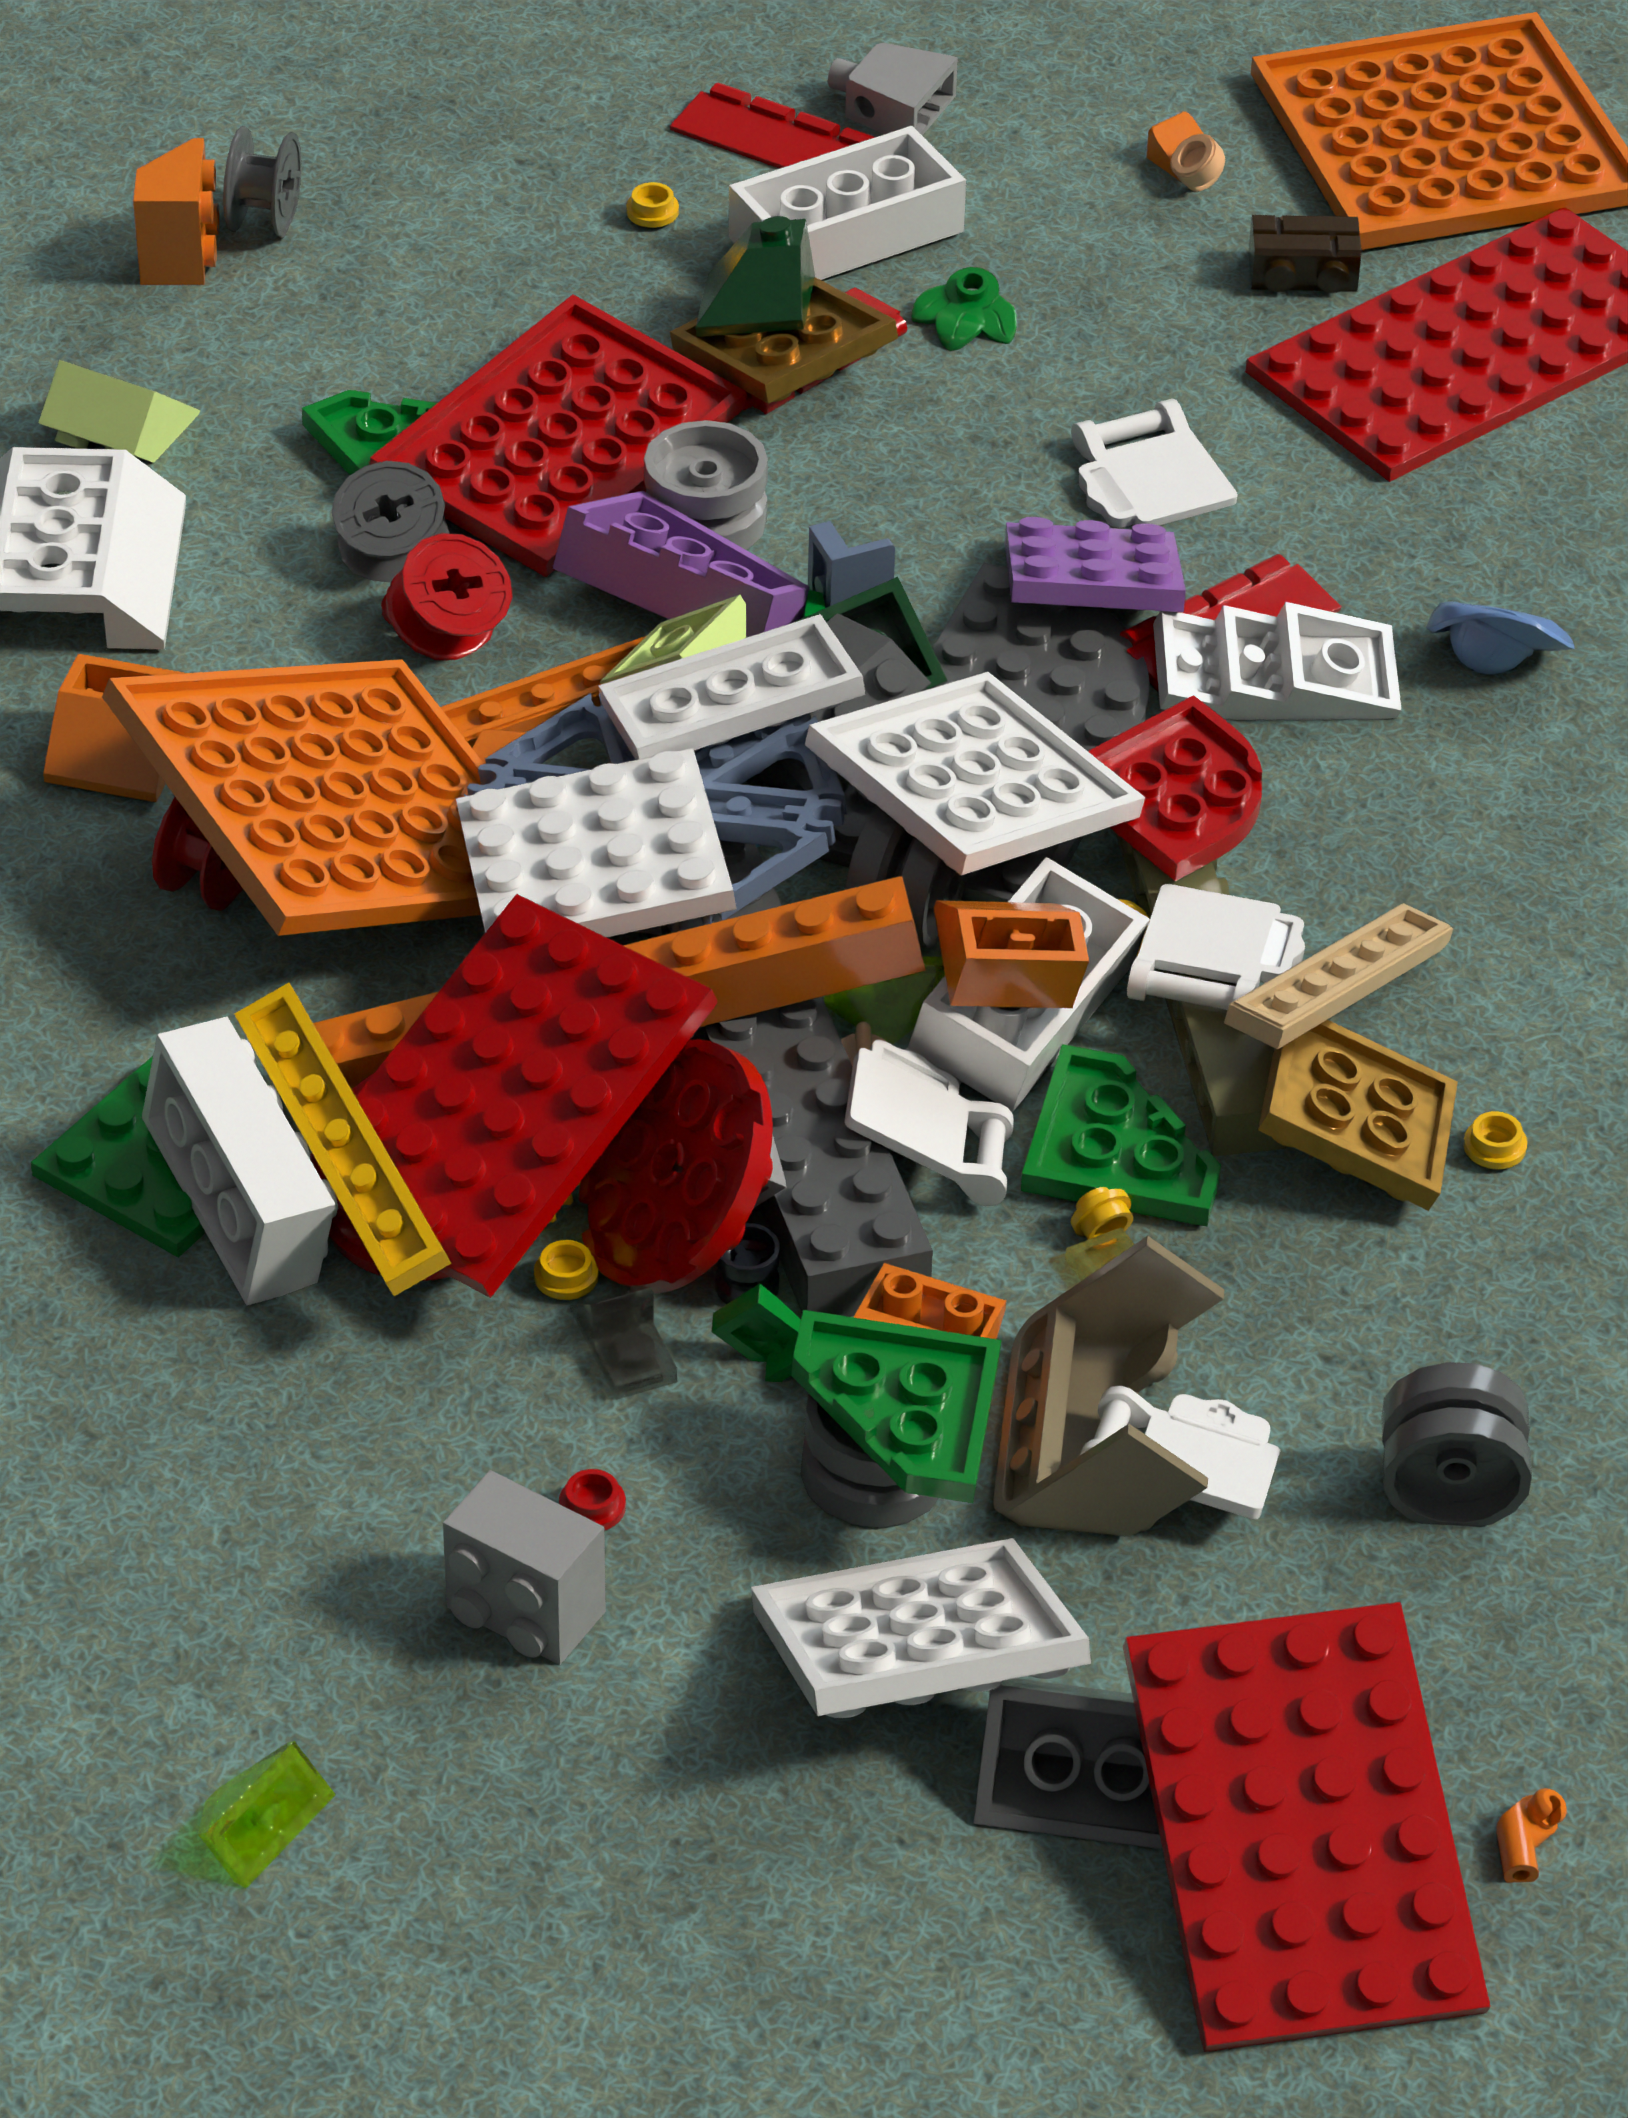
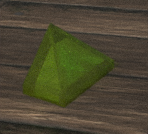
[824,957,945,1044]
[198,1741,336,1888]

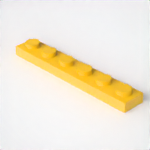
[234,982,451,1296]

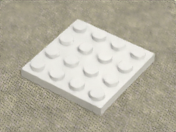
[805,672,1145,875]
[456,748,736,937]
[751,1538,1091,1718]

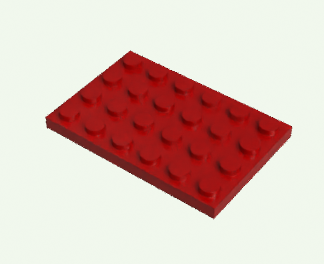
[369,294,747,577]
[310,894,718,1298]
[1123,1602,1491,2052]

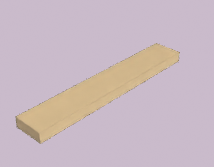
[1224,903,1453,1049]

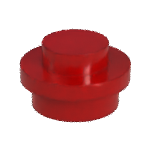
[559,1469,626,1531]

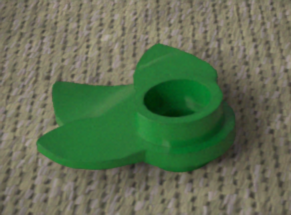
[911,267,1017,351]

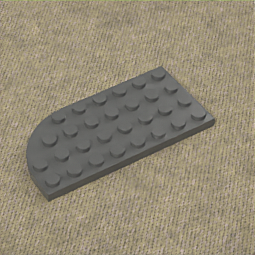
[818,562,1149,902]

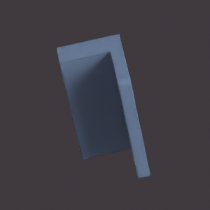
[808,521,895,608]

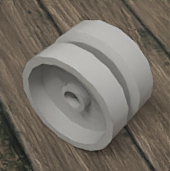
[644,420,768,550]

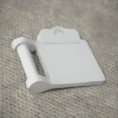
[1071,399,1238,528]
[1127,884,1305,1010]
[845,1039,1014,1206]
[1080,1386,1280,1519]

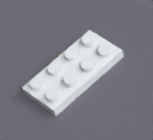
[598,614,865,760]

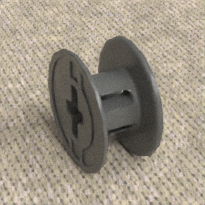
[223,126,302,238]
[332,461,449,583]

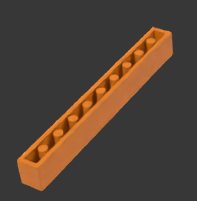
[313,876,926,1088]

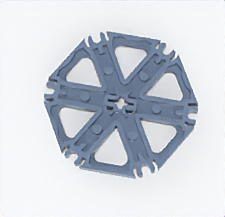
[464,693,847,935]

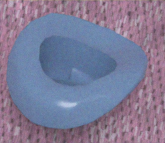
[1426,602,1575,674]

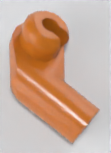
[1496,1788,1567,1883]

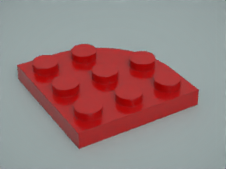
[1088,695,1262,882]

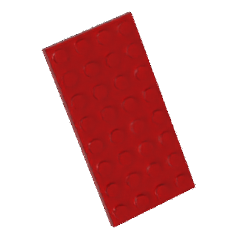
[1245,208,1628,482]

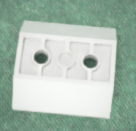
[0,447,186,649]

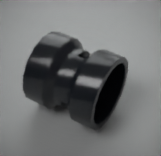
[715,1223,780,1304]

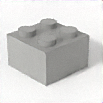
[443,1470,606,1665]

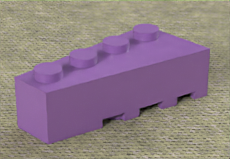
[553,491,810,638]

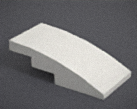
[1153,602,1402,720]

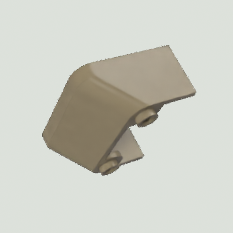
[993,1236,1225,1537]

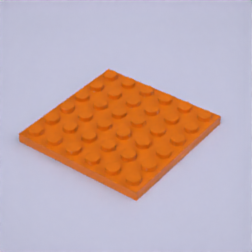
[1251,12,1628,250]
[102,659,484,936]

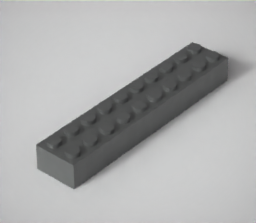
[646,840,933,1317]

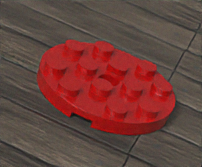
[579,1039,773,1293]

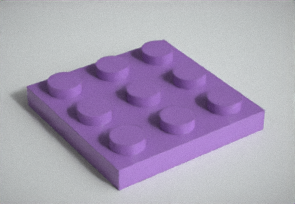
[1004,517,1186,612]

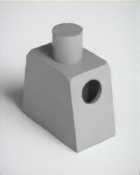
[827,43,958,135]

